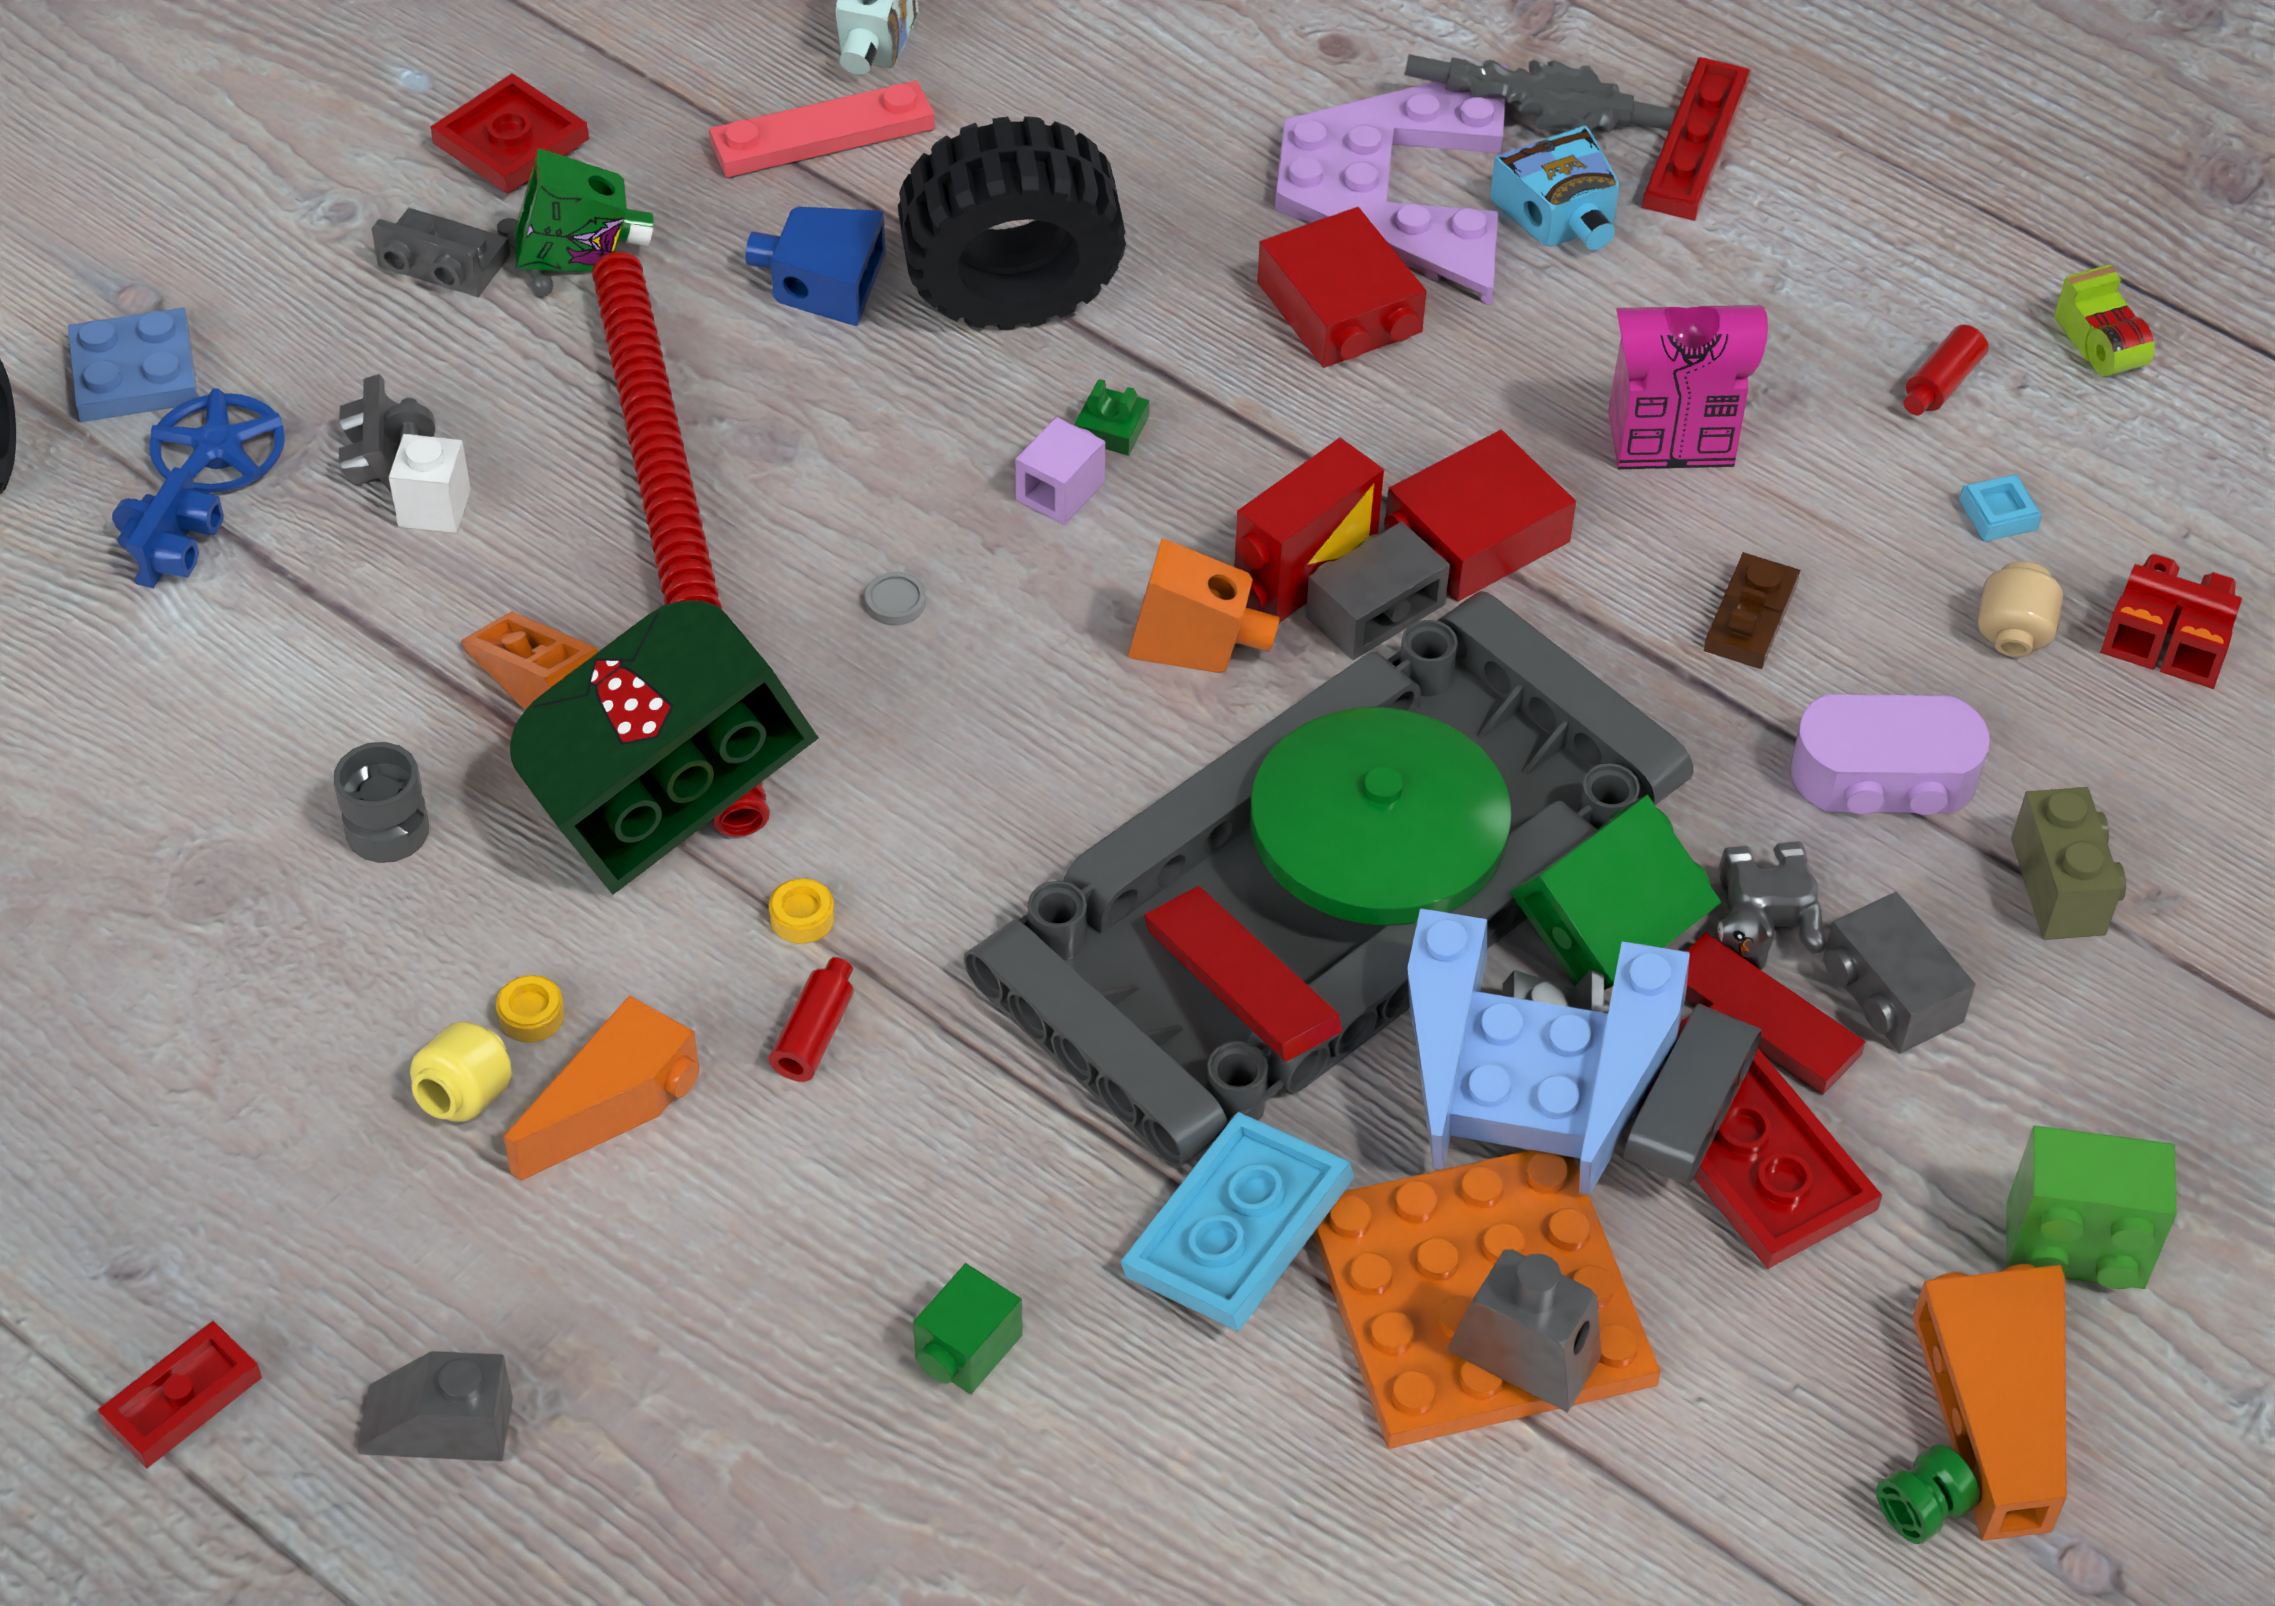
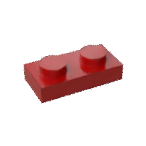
[97,1321,262,1468]

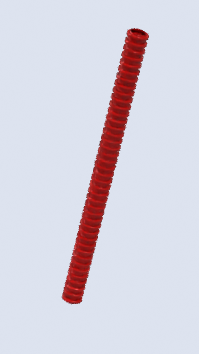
[592,252,770,837]

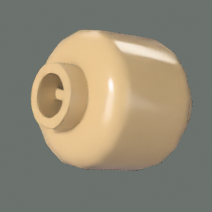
[1978,561,2063,657]

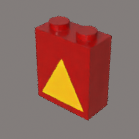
[1234,437,1384,623]

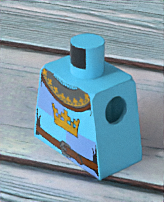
[1490,125,1619,250]

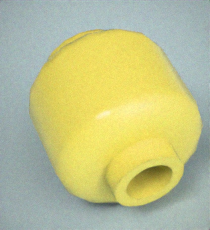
[410,1021,512,1122]

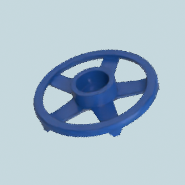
[149,388,285,493]

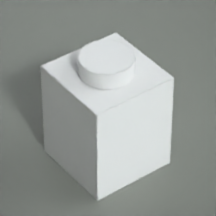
[389,434,471,533]

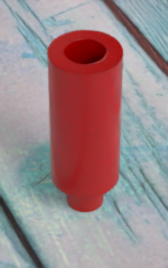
[1903,325,1988,416]
[768,957,854,1082]

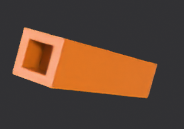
[1912,1264,2067,1541]

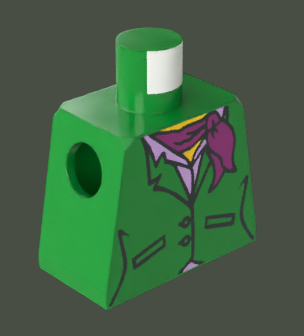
[514,149,654,272]

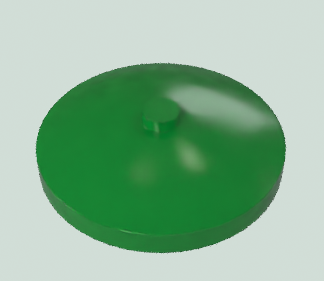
[1250,707,1511,925]

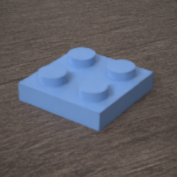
[68,307,198,422]

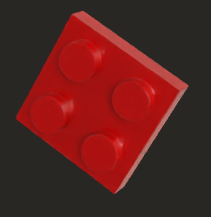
[430,73,589,194]

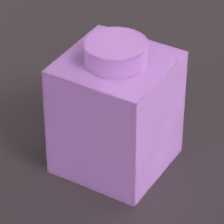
[1015,417,1105,525]

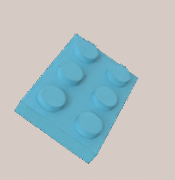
[1120,1112,1354,1332]

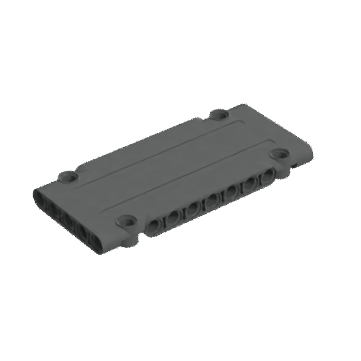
[964,591,1693,1167]

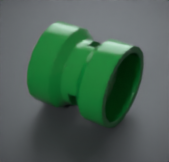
[1876,1444,1980,1544]

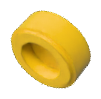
[769,878,835,944]
[496,975,565,1042]

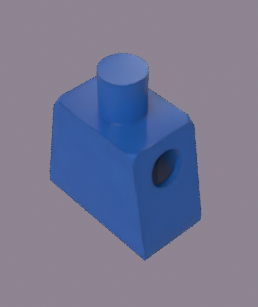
[745,207,886,326]

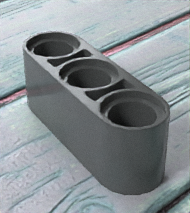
[1623,1003,1763,1186]

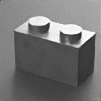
[1306,522,1450,661]
[1823,891,1976,1053]

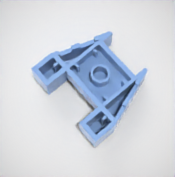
[1407,908,1690,1195]

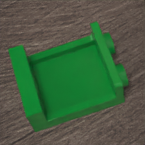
[1509,795,1722,990]

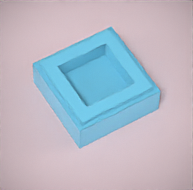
[1959,474,2042,542]

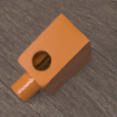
[1128,538,1280,673]

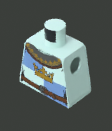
[835,0,919,75]

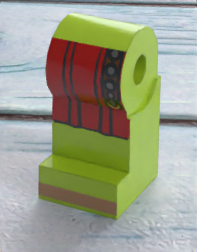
[2054,264,2155,377]

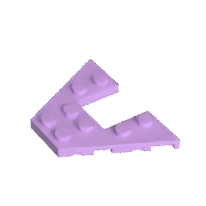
[1275,64,1507,305]

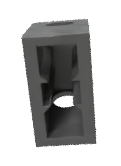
[1447,1249,1601,1413]

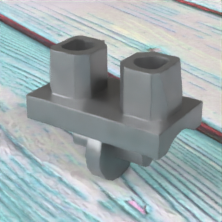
[339,373,435,493]

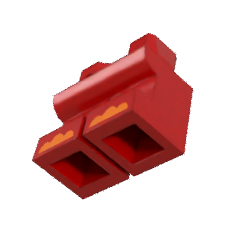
[2100,554,2243,689]

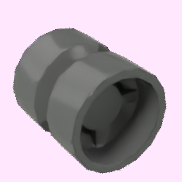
[334,742,429,863]

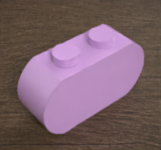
[1790,694,1990,815]

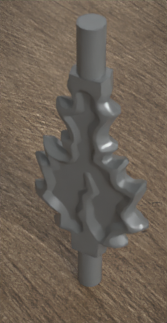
[1404,54,1675,133]

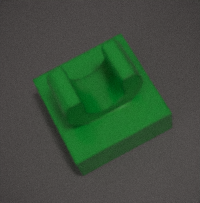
[1074,379,1150,456]

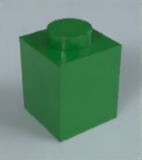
[913,1263,1022,1395]

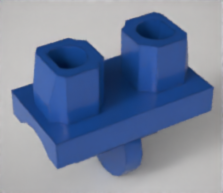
[112,467,224,589]

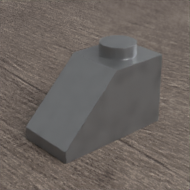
[357,1351,513,1461]

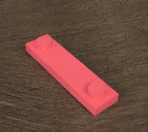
[709,80,935,178]

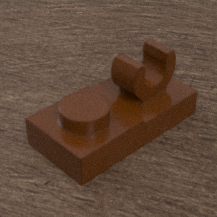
[1704,552,1801,670]

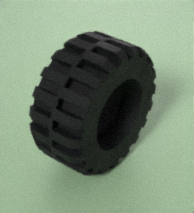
[898,116,1126,330]

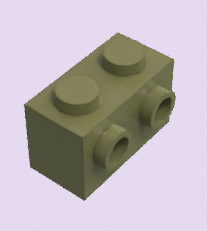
[2011,787,2126,940]

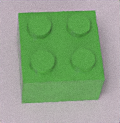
[2006,1125,2177,1289]

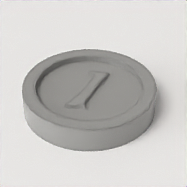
[865,572,926,625]

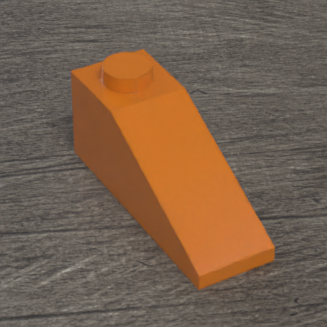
[461,611,598,710]
[503,995,700,1181]

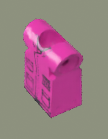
[1608,305,1768,469]

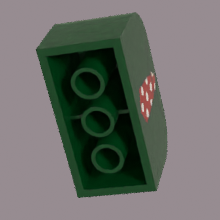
[510,600,819,895]

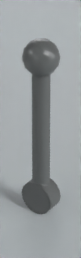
[497,218,554,296]

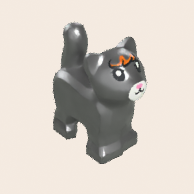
[1717,841,1826,969]

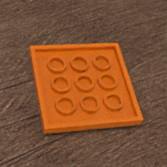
[1313,1150,1661,1449]

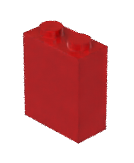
[1257,206,1427,368]
[1384,429,1576,602]

